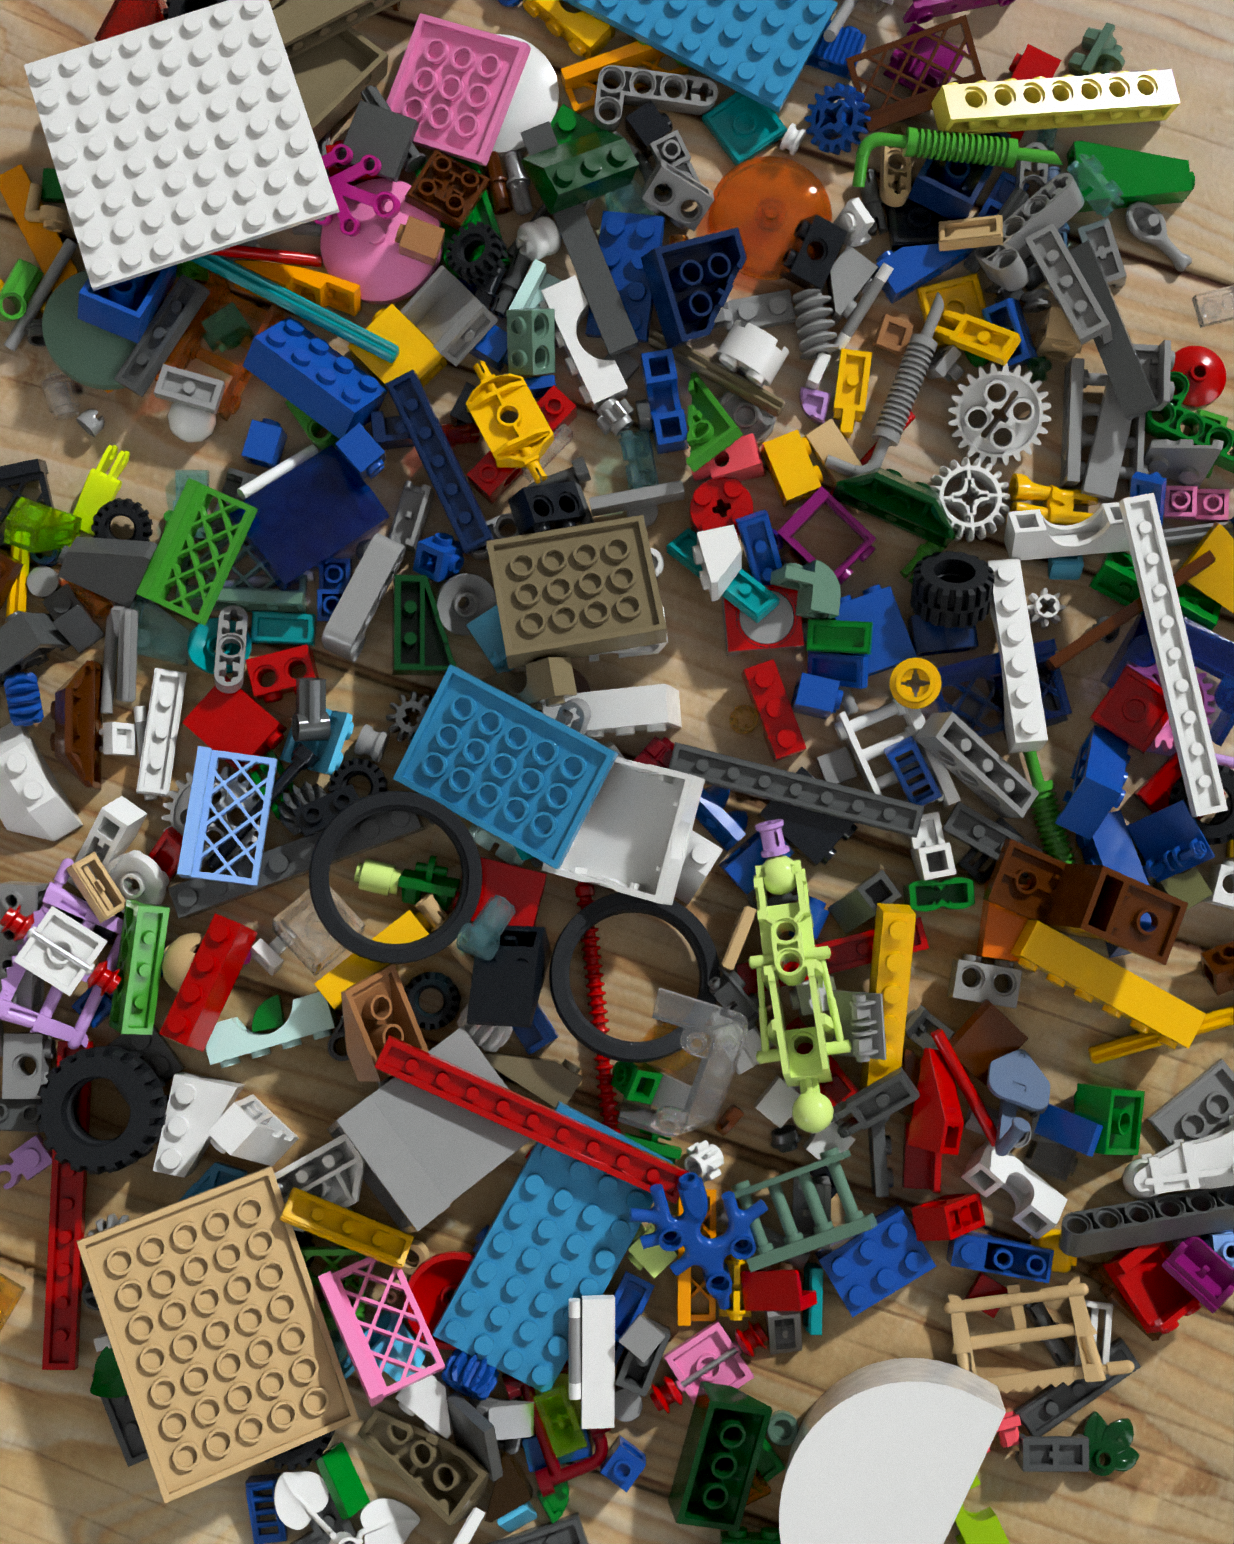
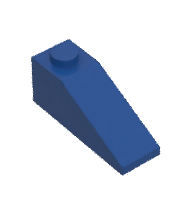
[875,244,974,304]

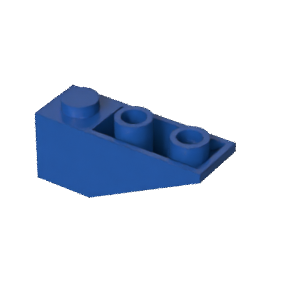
[946,1231,1054,1283]

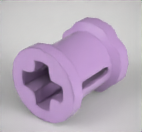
[755,819,790,858]

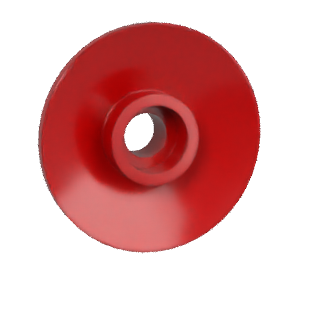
[1170,346,1226,407]

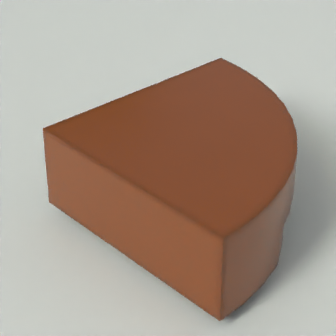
[714,1104,744,1136]

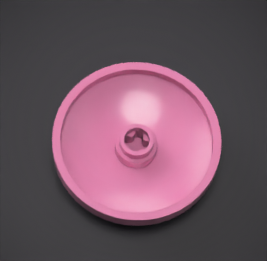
[320,178,443,305]

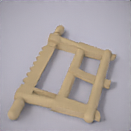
[943,1276,1134,1394]

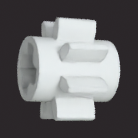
[1027,588,1066,629]
[684,1140,724,1183]

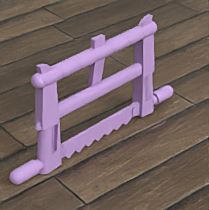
[0,858,123,1050]

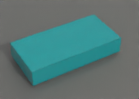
[251,611,317,647]
[803,1263,823,1335]

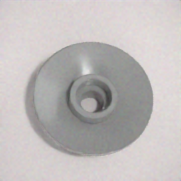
[436,573,496,635]

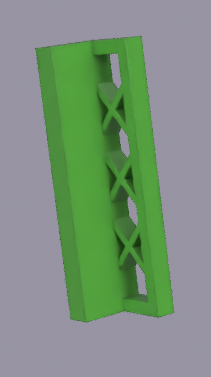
[109,899,170,1035]

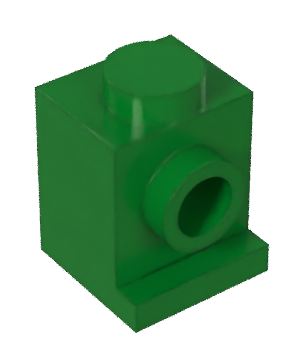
[611,1061,663,1105]

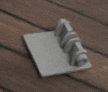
[830,990,887,1062]

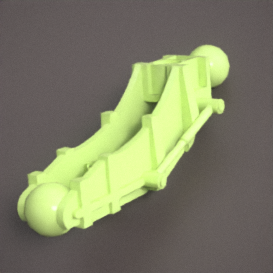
[748,855,852,1133]

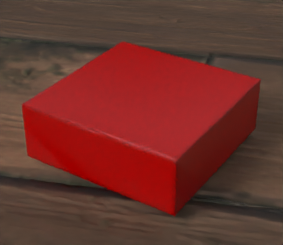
[964,1271,1008,1318]

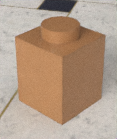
[395,216,445,267]

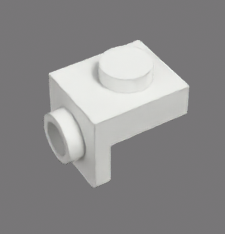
[833,197,875,247]

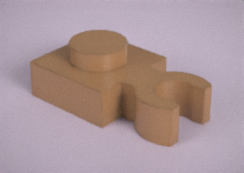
[872,314,921,356]

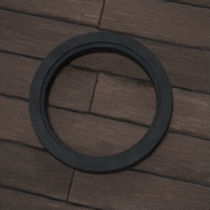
[309,791,482,964]
[549,892,720,1063]

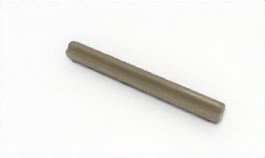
[648,329,785,417]

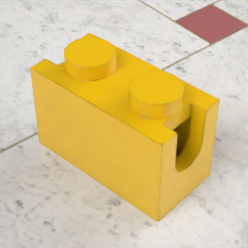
[761,429,824,507]

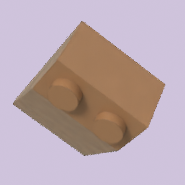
[341,964,429,1082]

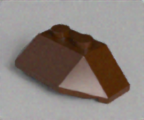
[50,660,102,790]

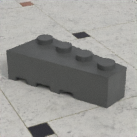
[0,611,71,687]

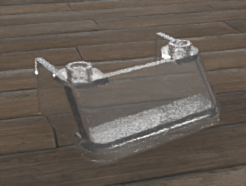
[617,987,749,1137]

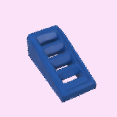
[884,736,942,806]
[245,1473,288,1544]

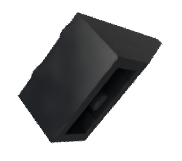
[467,924,552,1028]

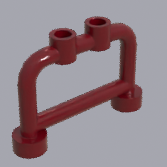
[502,1361,611,1498]

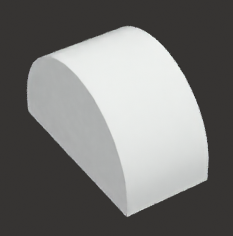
[779,1358,1006,1544]

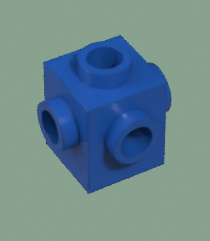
[413,533,464,582]

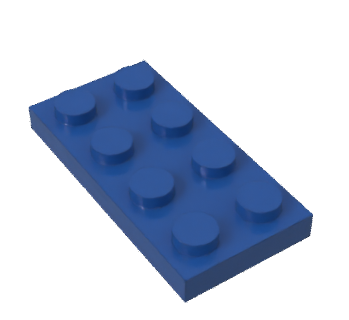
[585,211,666,343]

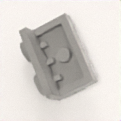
[1133,340,1175,411]

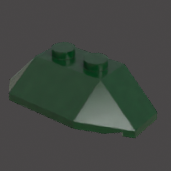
[832,467,954,549]

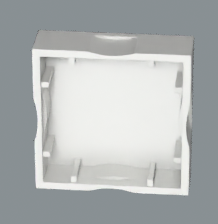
[541,756,705,905]

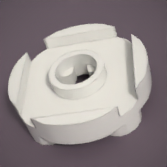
[106,850,169,913]

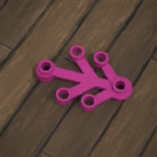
[314,144,401,237]

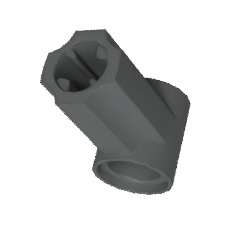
[291,677,331,741]

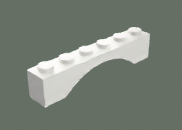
[987,558,1048,753]

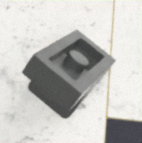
[41,583,105,654]

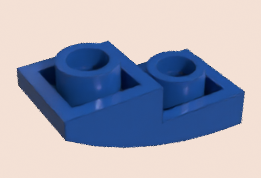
[317,558,352,621]

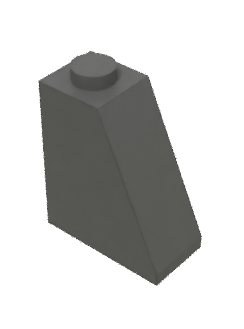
[57,536,158,608]

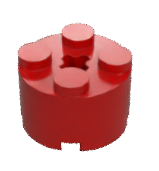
[689,477,753,540]

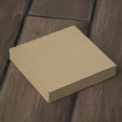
[719,906,757,971]

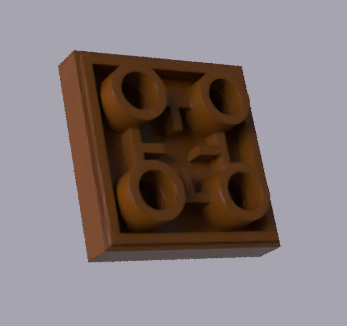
[405,149,490,231]
[949,999,1028,1086]

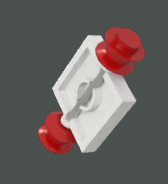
[0,905,122,996]

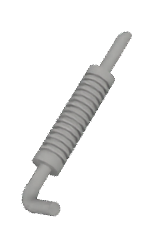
[824,292,944,477]

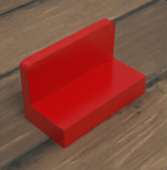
[902,1122,942,1193]
[740,1270,817,1311]

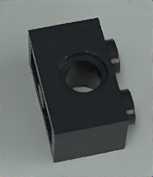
[780,214,848,290]

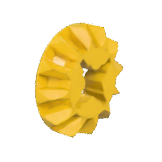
[890,658,942,709]

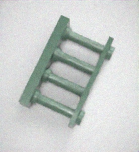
[730,1147,878,1272]

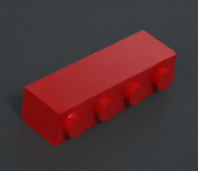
[159,913,258,1052]

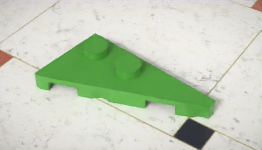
[686,371,743,472]

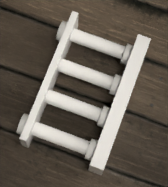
[834,684,961,832]

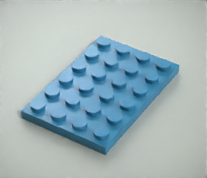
[393,664,619,869]

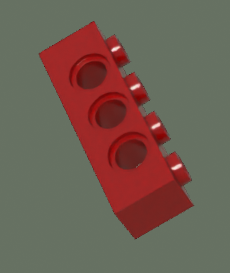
[466,385,577,504]

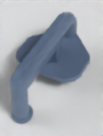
[987,1049,1050,1156]

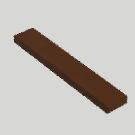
[1044,550,1216,672]

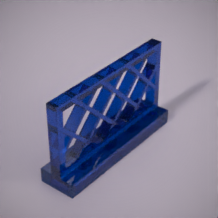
[929,638,1072,737]

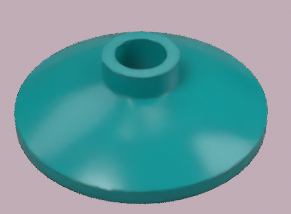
[187,618,252,674]

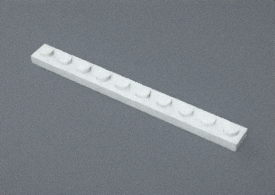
[1119,493,1228,818]

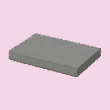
[1147,1059,1234,1146]

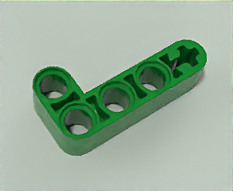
[1145,371,1234,473]

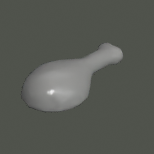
[1125,201,1192,272]

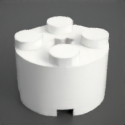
[716,320,789,388]

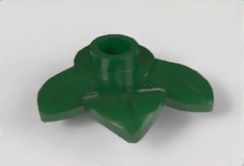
[1082,1411,1140,1476]

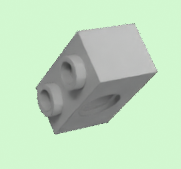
[2,1032,56,1099]

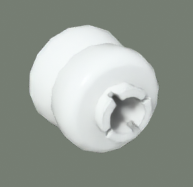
[516,216,562,261]

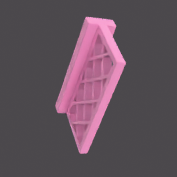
[318,1257,445,1407]

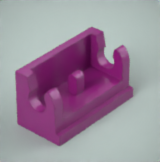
[1161,1236,1234,1314]

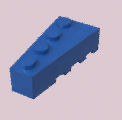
[1076,810,1151,958]

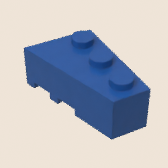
[1055,725,1131,840]

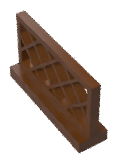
[845,15,986,134]

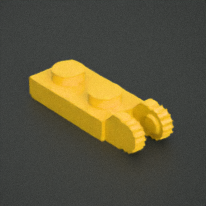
[933,310,1021,366]

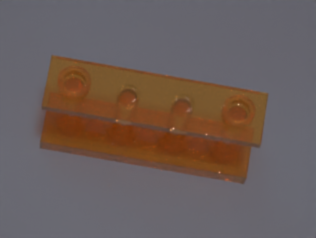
[154,272,285,421]

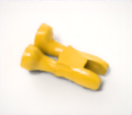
[1006,473,1099,525]

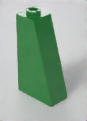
[1067,141,1195,213]

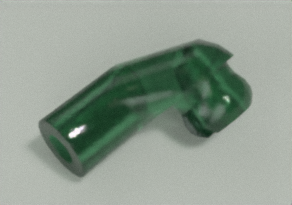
[1027,356,1052,383]

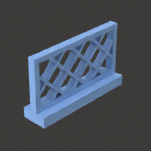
[177,746,278,887]

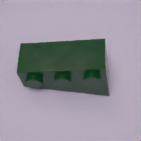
[392,575,457,676]

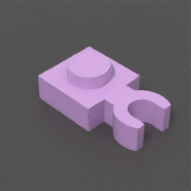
[0,1134,52,1189]

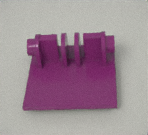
[883,23,966,94]

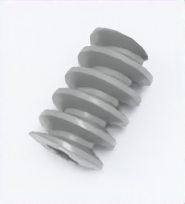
[792,289,839,360]

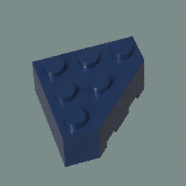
[641,227,747,349]

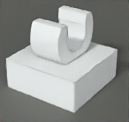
[99,722,136,756]
[250,935,288,976]

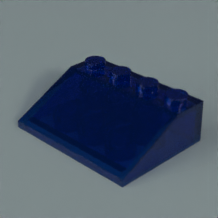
[229,445,390,591]

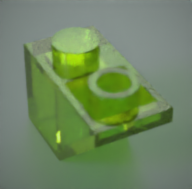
[4,497,82,553]

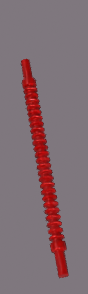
[575,881,621,1134]

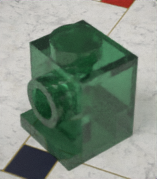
[201,302,255,353]

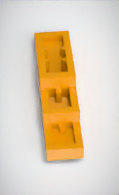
[234,260,361,316]

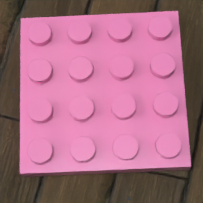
[386,13,531,167]

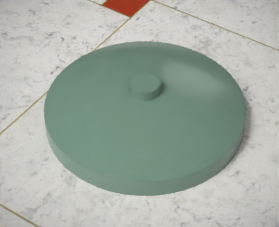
[42,270,164,390]

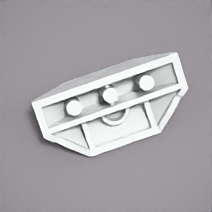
[0,723,83,842]
[274,1133,365,1232]

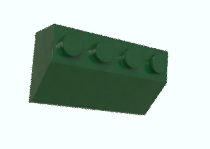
[668,1381,773,1532]

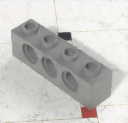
[915,712,1039,818]

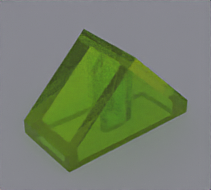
[533,1384,587,1458]

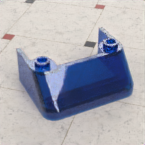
[1100,611,1234,746]

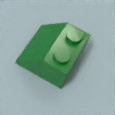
[1074,1083,1145,1155]

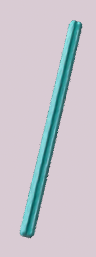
[191,255,399,363]

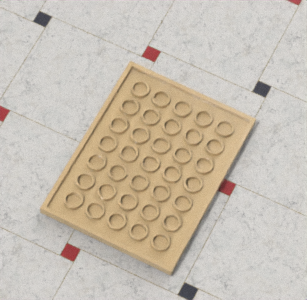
[76,1166,359,1504]

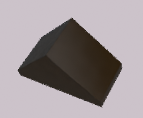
[485,1451,533,1523]

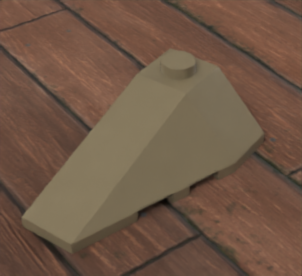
[358,1408,490,1526]

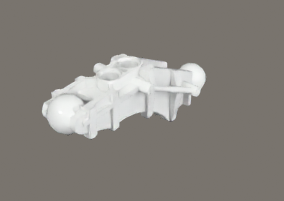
[1123,1115,1234,1200]

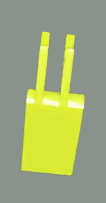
[69,445,130,536]

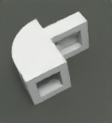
[909,811,956,880]

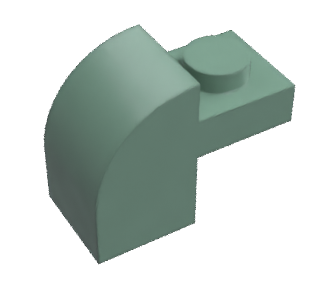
[770,560,841,620]

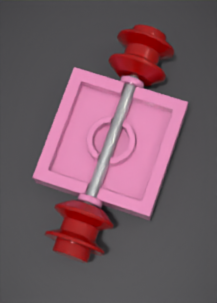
[649,1319,769,1414]

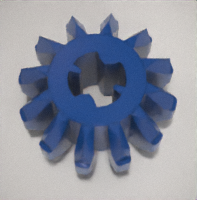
[4,672,44,726]
[441,1349,499,1401]

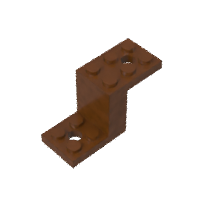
[983,839,1189,965]

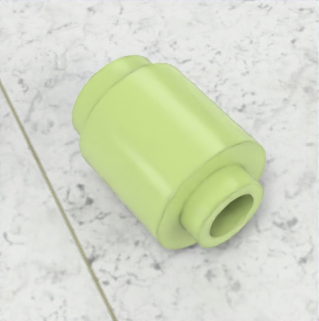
[354,858,403,896]

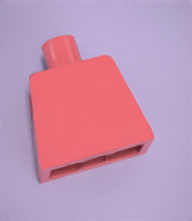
[691,433,766,481]

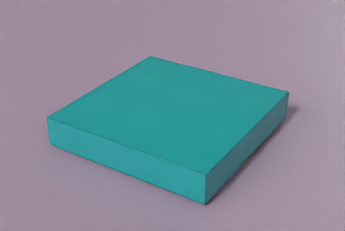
[702,92,788,169]

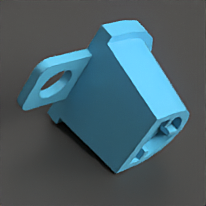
[340,1311,426,1382]

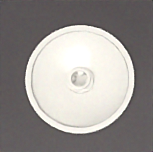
[492,34,559,158]

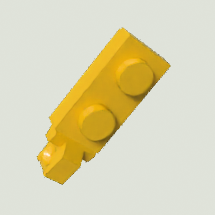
[832,348,872,438]

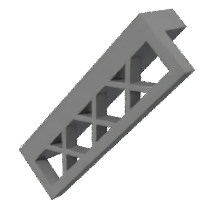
[1024,223,1113,345]

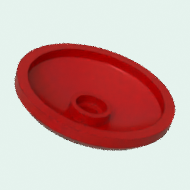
[404,1251,474,1350]

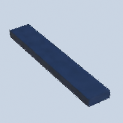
[385,370,495,554]

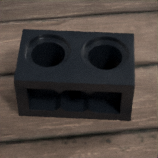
[508,481,586,535]

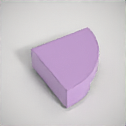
[799,387,831,425]

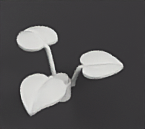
[274,1471,420,1544]

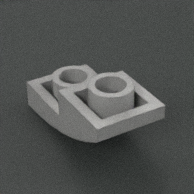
[649,129,701,192]
[638,1062,696,1119]

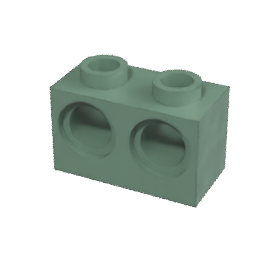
[506,308,556,375]

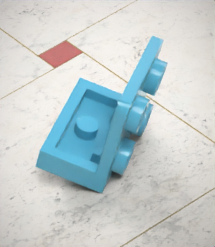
[280,708,354,775]

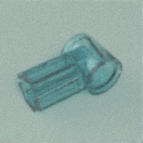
[456,895,516,961]

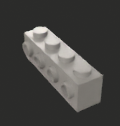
[0,881,48,1012]

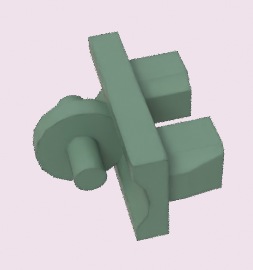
[1068,23,1125,76]

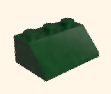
[521,129,639,215]

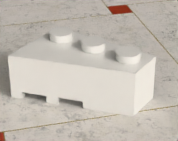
[206,1094,299,1166]

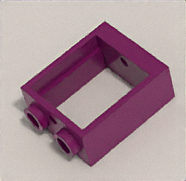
[777,486,876,585]

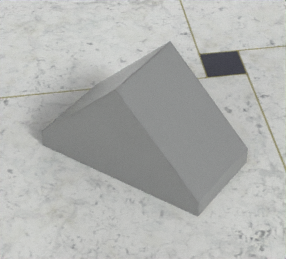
[764,1311,802,1355]

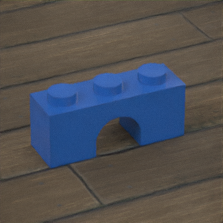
[641,348,688,455]

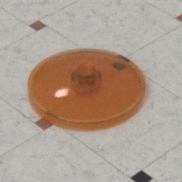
[708,156,832,280]

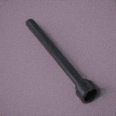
[207,742,320,870]

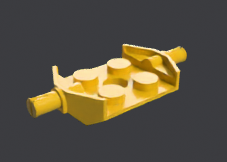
[466,361,554,484]

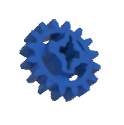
[805,83,871,155]

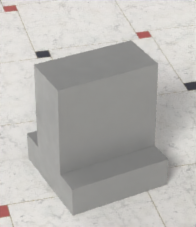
[327,1026,531,1233]

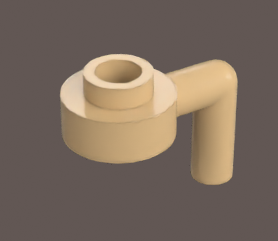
[24,183,70,233]
[386,1239,429,1303]

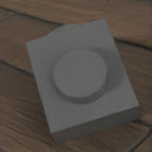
[905,1005,955,1050]

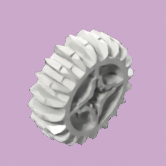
[930,457,1011,542]

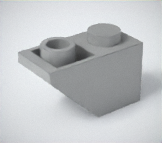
[826,245,878,325]

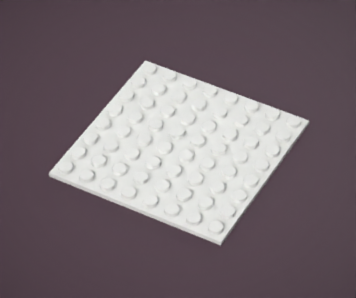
[24,0,340,291]

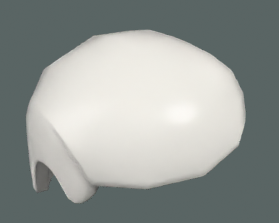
[168,403,217,443]

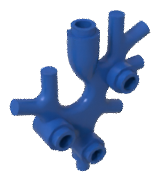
[629,1172,769,1310]

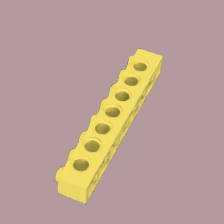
[931,69,1180,135]

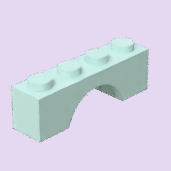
[205,992,339,1068]

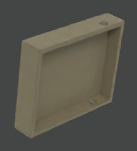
[270,0,388,143]
[486,515,667,669]

